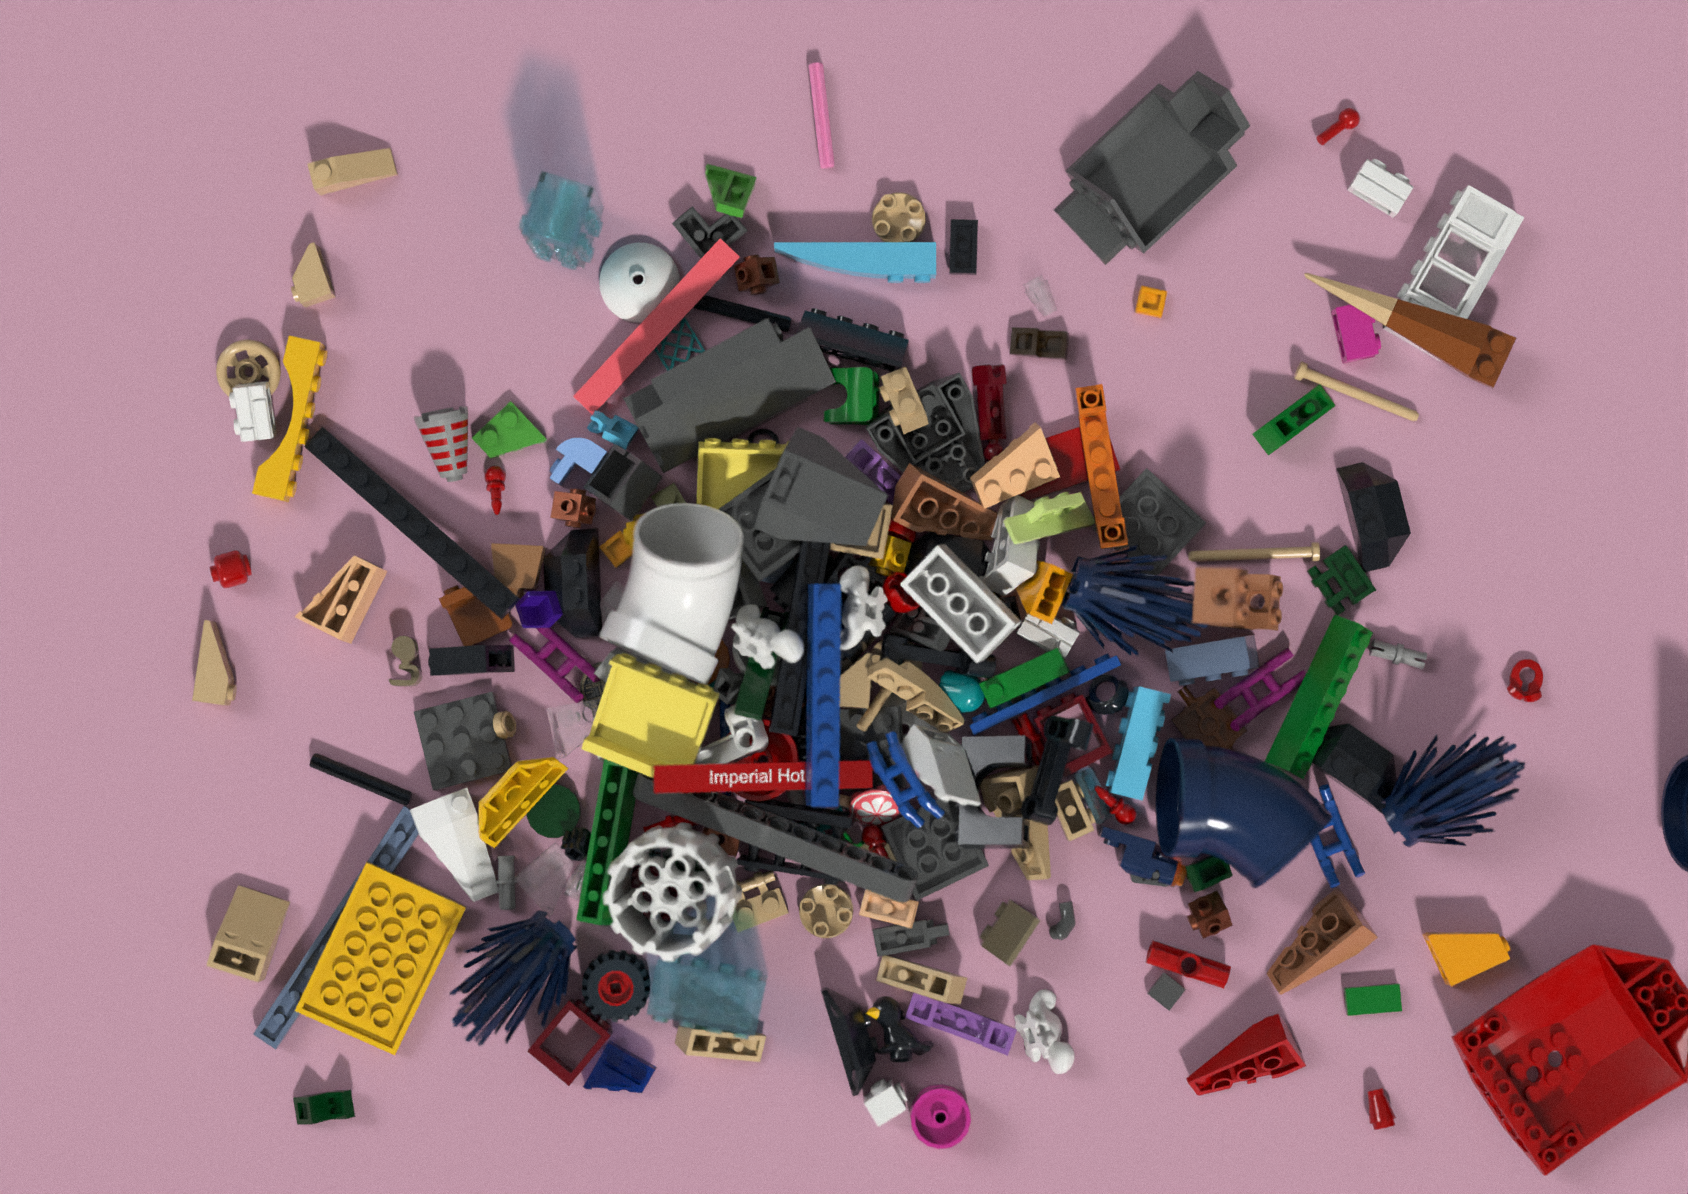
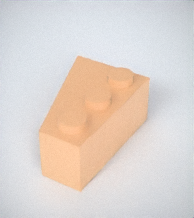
[970,422,1060,508]
[295,555,387,644]

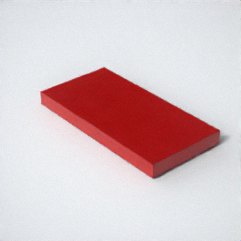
[1018,427,1120,500]

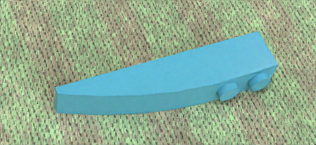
[774,242,936,283]

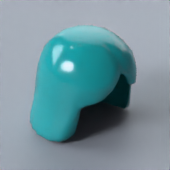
[939,670,985,713]

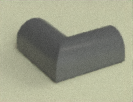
[672,206,748,258]
[890,605,951,651]

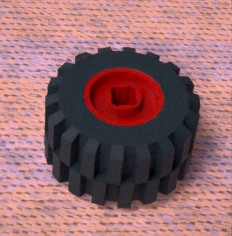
[582,950,650,1022]

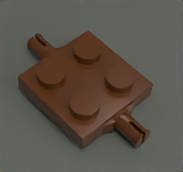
[1171,685,1248,750]

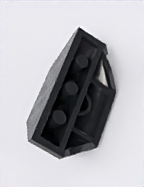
[1336,462,1411,572]
[543,528,602,638]
[904,531,1000,598]
[1311,723,1397,814]
[821,987,879,1096]

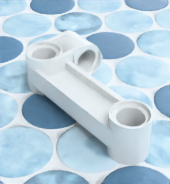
[696,705,769,764]

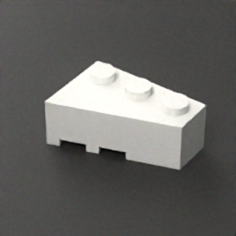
[979,495,1040,596]

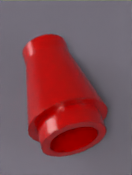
[1367,1088,1396,1130]

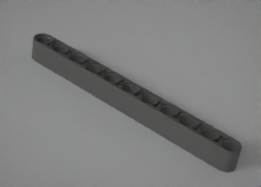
[632,772,918,902]

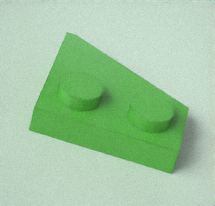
[705,164,757,218]
[472,401,547,458]

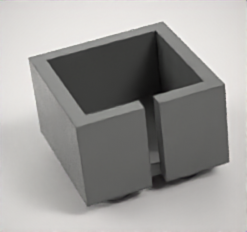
[583,444,663,521]

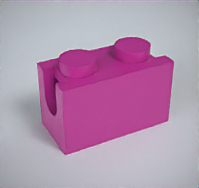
[1331,305,1381,364]

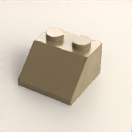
[979,899,1041,966]

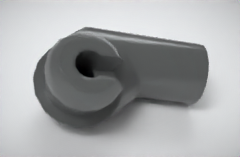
[1049,901,1076,940]

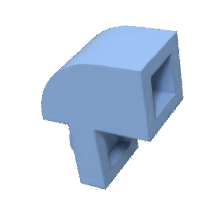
[549,438,608,486]

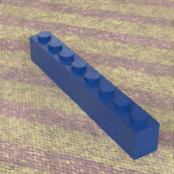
[806,584,841,807]

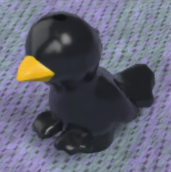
[866,996,934,1063]

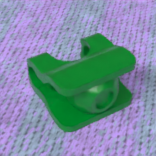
[824,367,879,425]

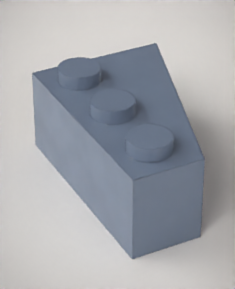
[1165,635,1260,686]

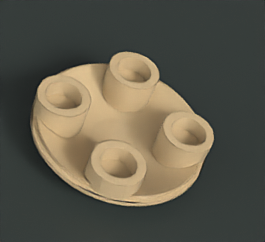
[872,192,926,242]
[799,884,853,938]

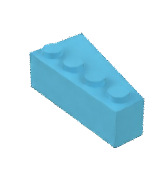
[1105,686,1171,801]

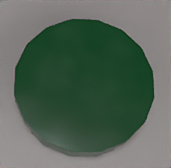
[527,784,581,838]

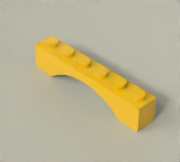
[252,335,327,503]

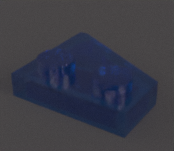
[583,1040,657,1093]

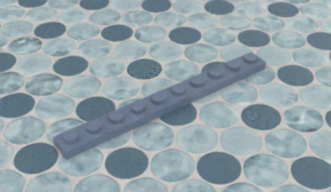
[253,806,419,1049]

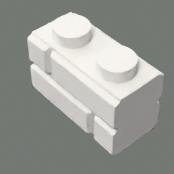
[1347,159,1414,218]
[229,381,277,442]
[1016,614,1080,659]

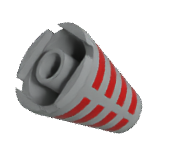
[414,406,468,482]

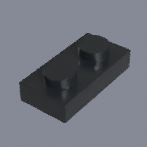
[949,219,978,275]

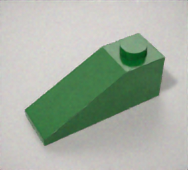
[1252,384,1336,455]
[979,647,1070,708]

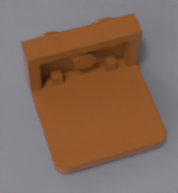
[439,585,513,646]

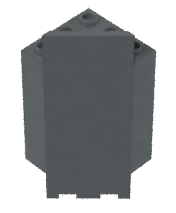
[1054,71,1250,265]
[623,318,836,473]

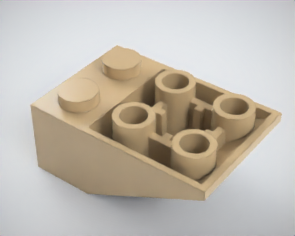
[206,885,290,982]

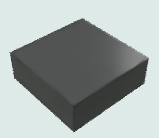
[1147,972,1186,1011]

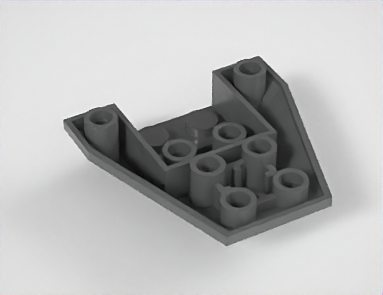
[865,373,985,493]
[754,427,888,546]

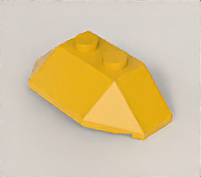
[479,757,569,848]

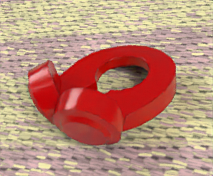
[1507,659,1543,702]

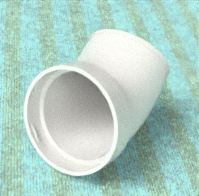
[599,503,743,685]

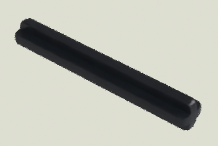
[694,295,792,332]
[309,754,412,806]

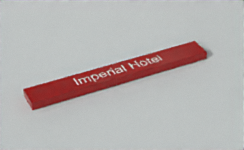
[653,760,873,793]

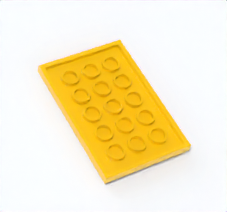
[295,861,466,1055]

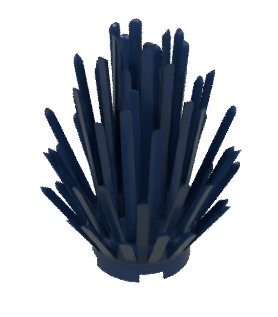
[1062,545,1208,656]
[1381,732,1526,847]
[450,910,578,1046]

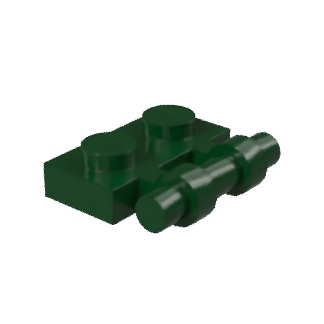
[1307,545,1376,616]

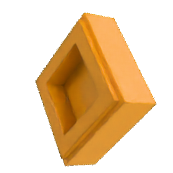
[1135,285,1167,318]
[599,530,633,568]

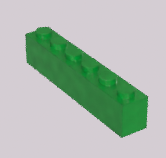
[1265,614,1373,779]
[576,759,638,926]

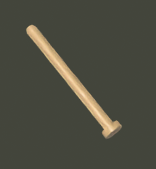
[1294,361,1419,421]
[1188,542,1320,562]

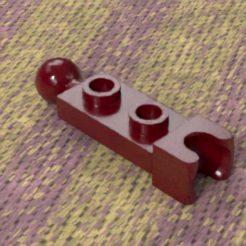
[972,364,1007,462]

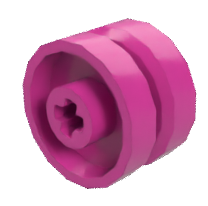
[910,1083,971,1149]

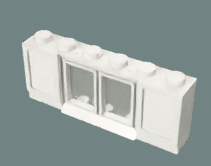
[1383,185,1525,361]

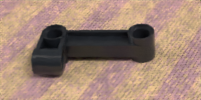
[879,634,996,679]
[1021,716,1094,825]

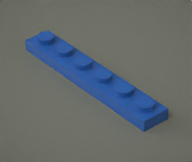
[968,653,1121,735]

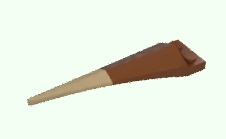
[1304,273,1516,389]

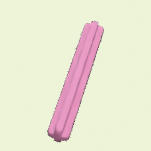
[809,62,834,169]

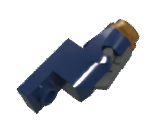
[1098,826,1187,887]

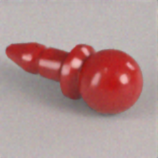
[484,466,506,515]
[1094,785,1136,825]
[862,825,890,859]

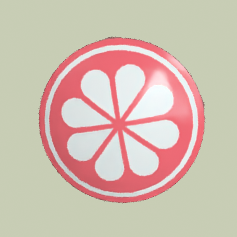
[849,785,902,827]

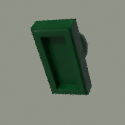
[1185,855,1233,893]

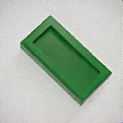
[1344,983,1402,1016]

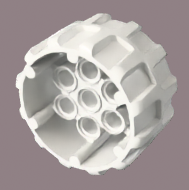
[603,822,743,962]

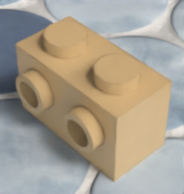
[879,366,929,434]
[1055,780,1095,841]

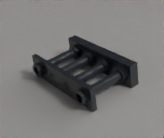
[737,799,856,885]

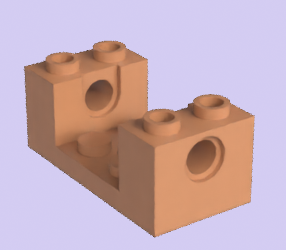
[1193,567,1283,631]

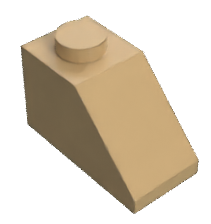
[291,242,336,307]
[840,653,873,708]

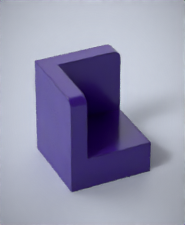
[515,591,563,628]

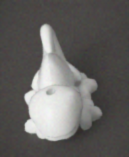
[840,565,887,650]
[731,604,804,669]
[1014,989,1075,1074]

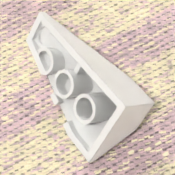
[410,788,499,902]

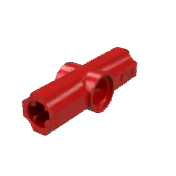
[1145,940,1231,989]

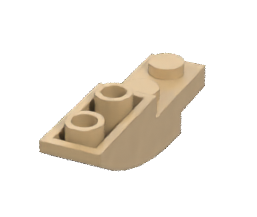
[867,658,964,733]

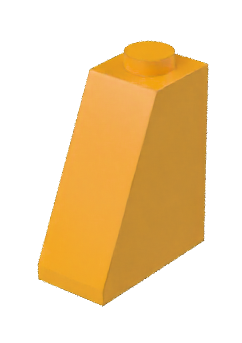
[1015,560,1073,624]
[1422,932,1510,986]

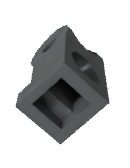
[713,668,744,704]

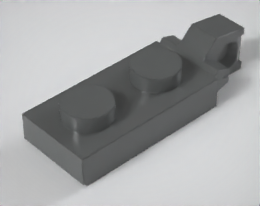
[872,919,950,957]

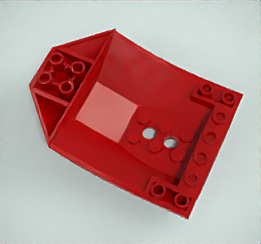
[1451,944,1688,1176]

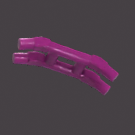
[509,627,600,703]
[1214,647,1306,731]

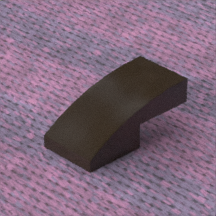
[1010,327,1069,360]

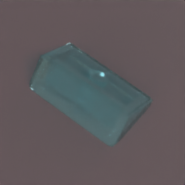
[1074,767,1114,824]

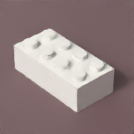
[900,544,1021,663]

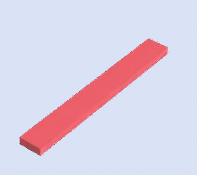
[573,238,740,415]

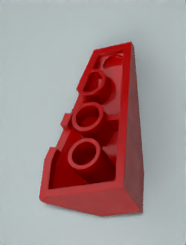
[1186,1013,1306,1096]

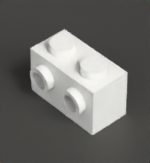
[864,1079,908,1127]

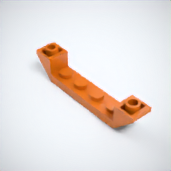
[1075,384,1128,549]

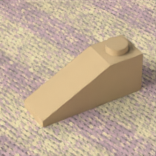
[307,148,398,195]
[192,620,237,706]
[876,955,967,1004]
[675,1018,766,1062]

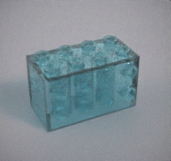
[519,171,604,270]
[646,955,768,1039]

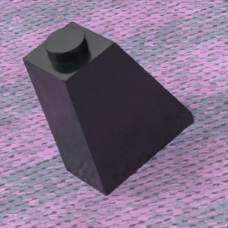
[428,645,515,676]

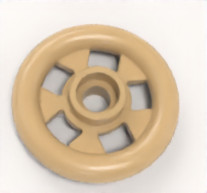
[216,339,281,397]

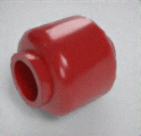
[209,550,252,588]

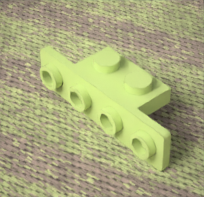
[1004,492,1095,544]

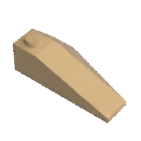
[980,765,1051,880]

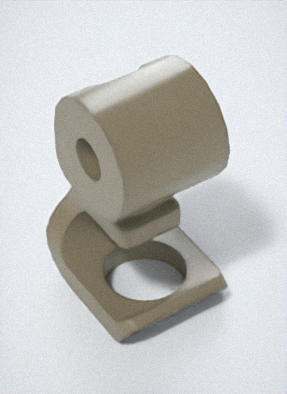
[388,636,422,687]

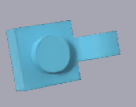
[587,410,639,450]

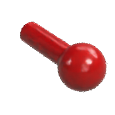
[1316,108,1360,145]

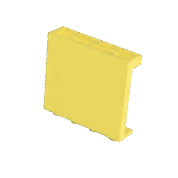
[696,438,789,509]
[581,653,719,778]

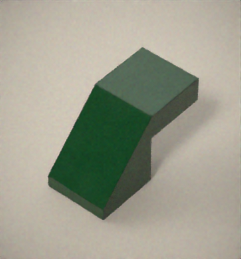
[293,1090,355,1125]

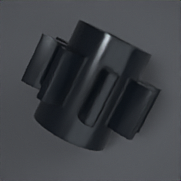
[560,827,591,861]

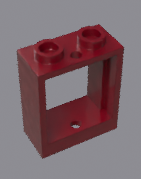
[1033,692,1113,777]
[527,998,613,1086]

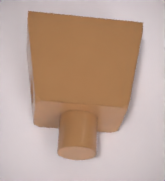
[491,543,546,599]

